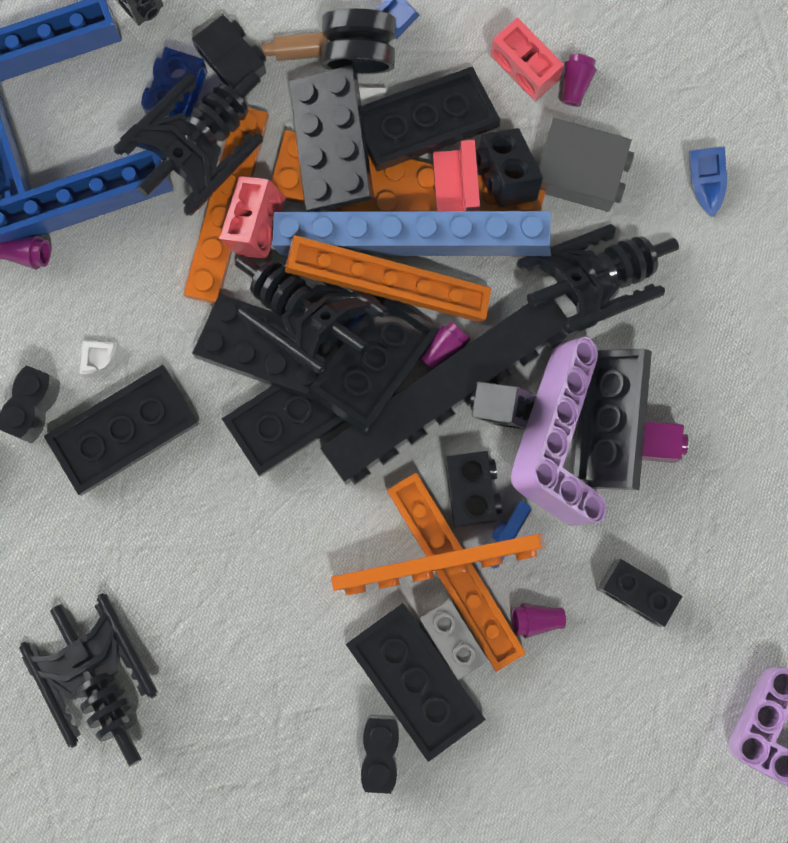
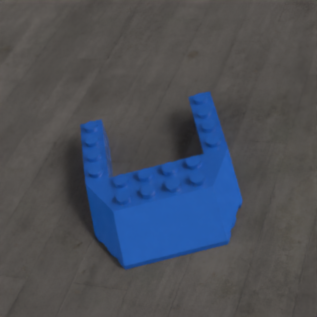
[0,0,174,242]

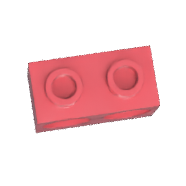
[490,17,564,102]
[219,176,286,259]

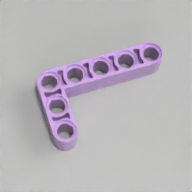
[511,337,606,526]
[729,666,788,787]

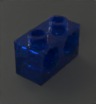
[141,47,208,118]

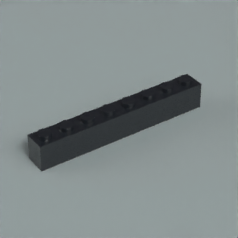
[320,299,568,485]

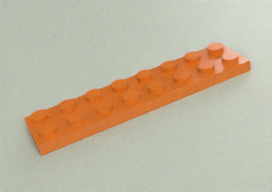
[271,130,545,257]

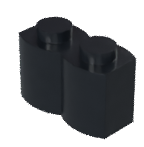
[192,15,267,89]
[0,365,60,443]
[361,714,399,794]

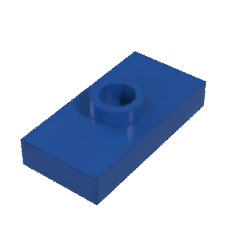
[491,501,532,569]

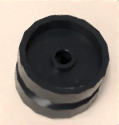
[321,8,396,74]

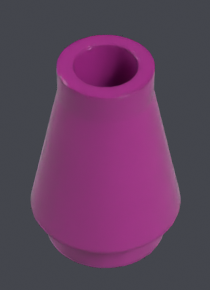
[561,54,597,107]
[0,236,51,270]
[420,321,471,369]
[512,603,566,639]

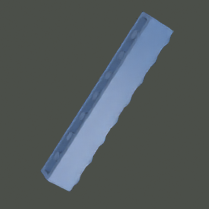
[272,211,551,256]

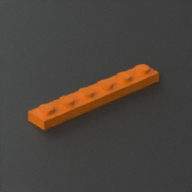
[183,108,269,304]
[285,235,491,323]
[387,473,526,672]
[331,534,546,596]

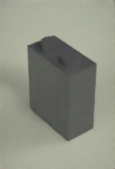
[539,117,634,212]

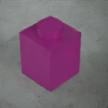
[642,422,688,463]

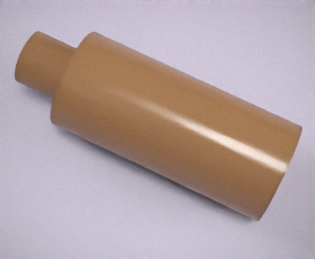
[262,32,328,61]

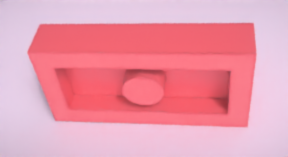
[433,140,480,211]

